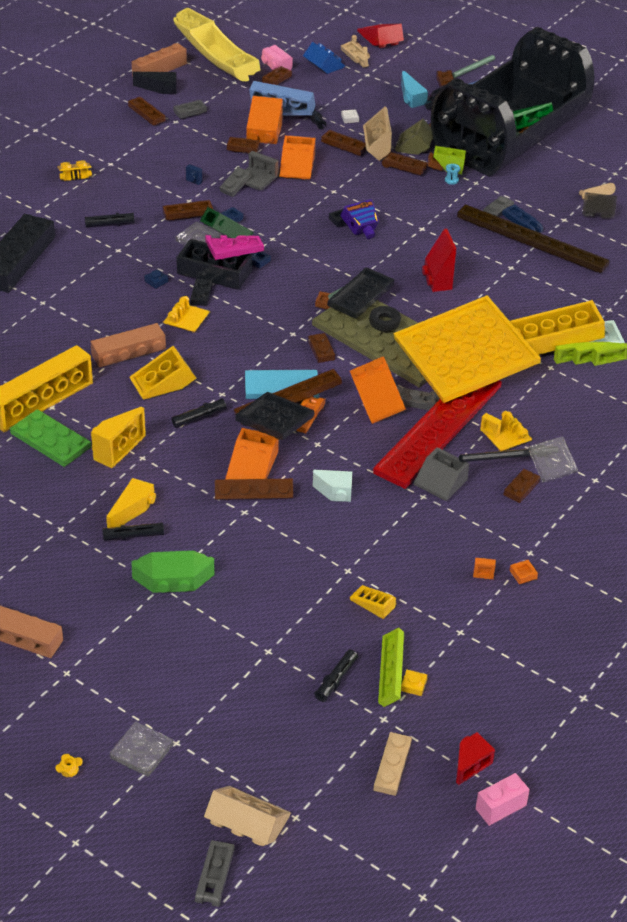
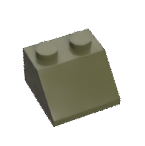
[395,119,433,155]

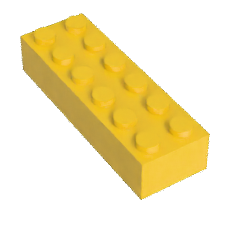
[510,300,605,355]
[0,345,93,432]

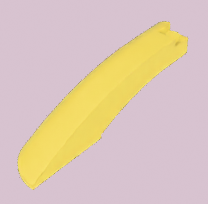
[173,8,261,81]

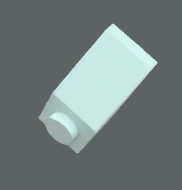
[313,470,352,502]

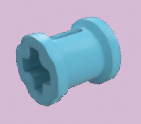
[445,164,460,185]

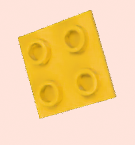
[57,160,92,181]
[163,296,210,332]
[482,411,532,451]

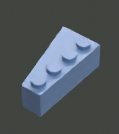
[249,81,316,116]

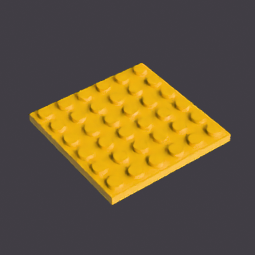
[394,295,541,403]

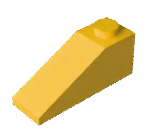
[106,478,156,528]

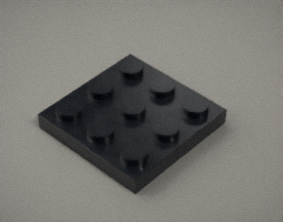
[235,392,314,440]

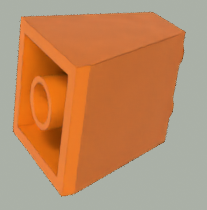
[246,96,283,144]
[350,356,406,424]

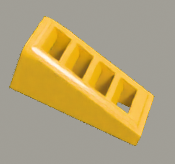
[350,585,396,619]

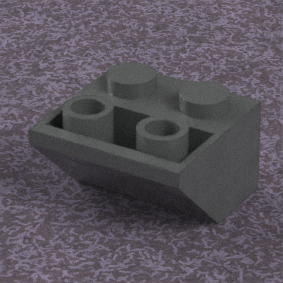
[414,447,470,501]

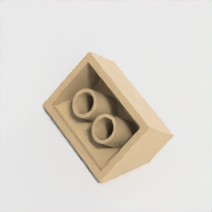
[363,106,392,161]
[204,786,291,846]

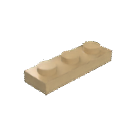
[374,732,412,796]

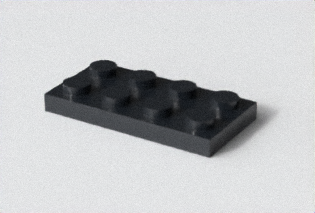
[327,267,395,319]

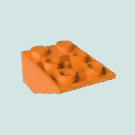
[279,135,316,180]
[225,428,279,479]

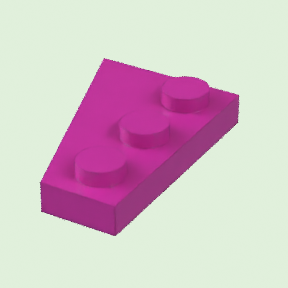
[205,235,264,260]

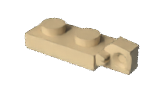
[341,41,369,67]

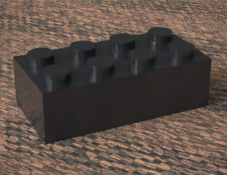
[176,239,252,289]

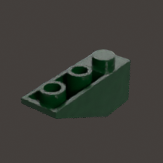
[200,207,253,238]

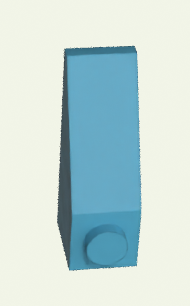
[401,71,428,108]

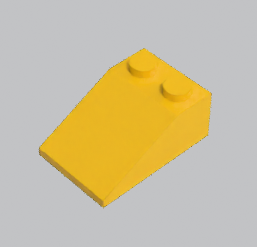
[129,346,197,400]
[91,407,146,468]

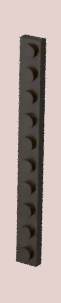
[457,204,610,273]

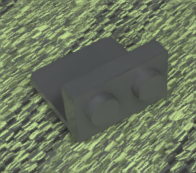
[244,151,279,190]

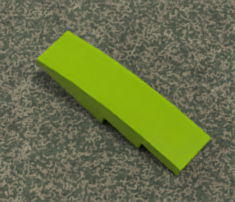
[553,342,627,366]

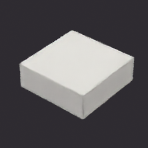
[341,110,359,123]

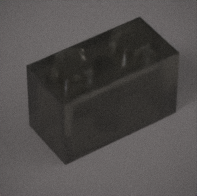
[582,192,617,220]

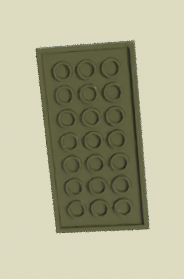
[312,300,427,388]

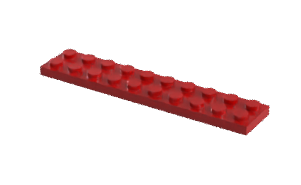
[373,380,502,489]

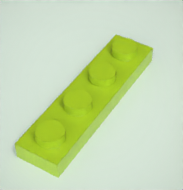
[378,627,404,707]

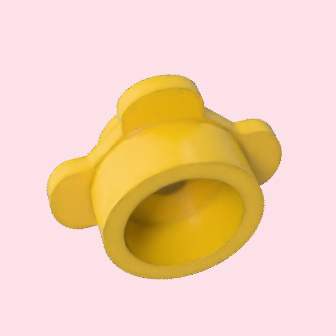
[56,754,83,777]

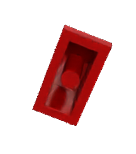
[456,732,495,785]

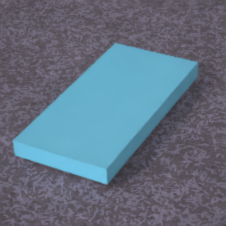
[245,370,319,399]

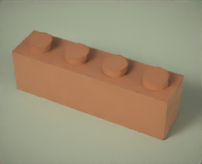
[132,43,187,77]
[90,323,166,367]
[0,605,63,658]

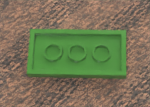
[10,409,91,467]

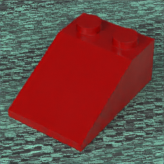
[357,23,404,48]
[422,229,457,292]

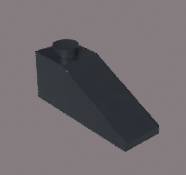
[132,71,177,94]

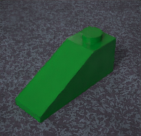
[513,102,553,130]

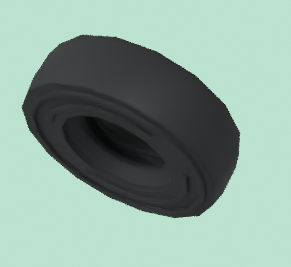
[369,306,401,332]

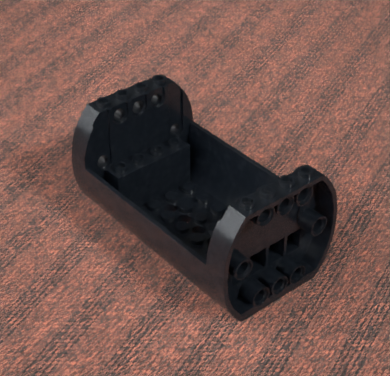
[431,27,595,177]

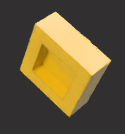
[480,413,502,438]
[401,670,427,696]

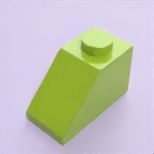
[434,146,466,174]

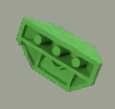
[131,551,214,593]

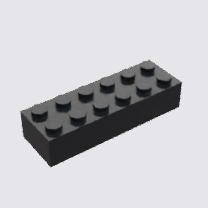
[0,214,55,293]

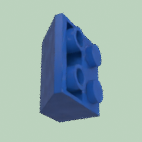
[303,42,345,74]

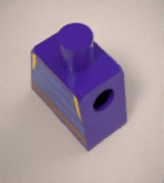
[340,199,379,239]

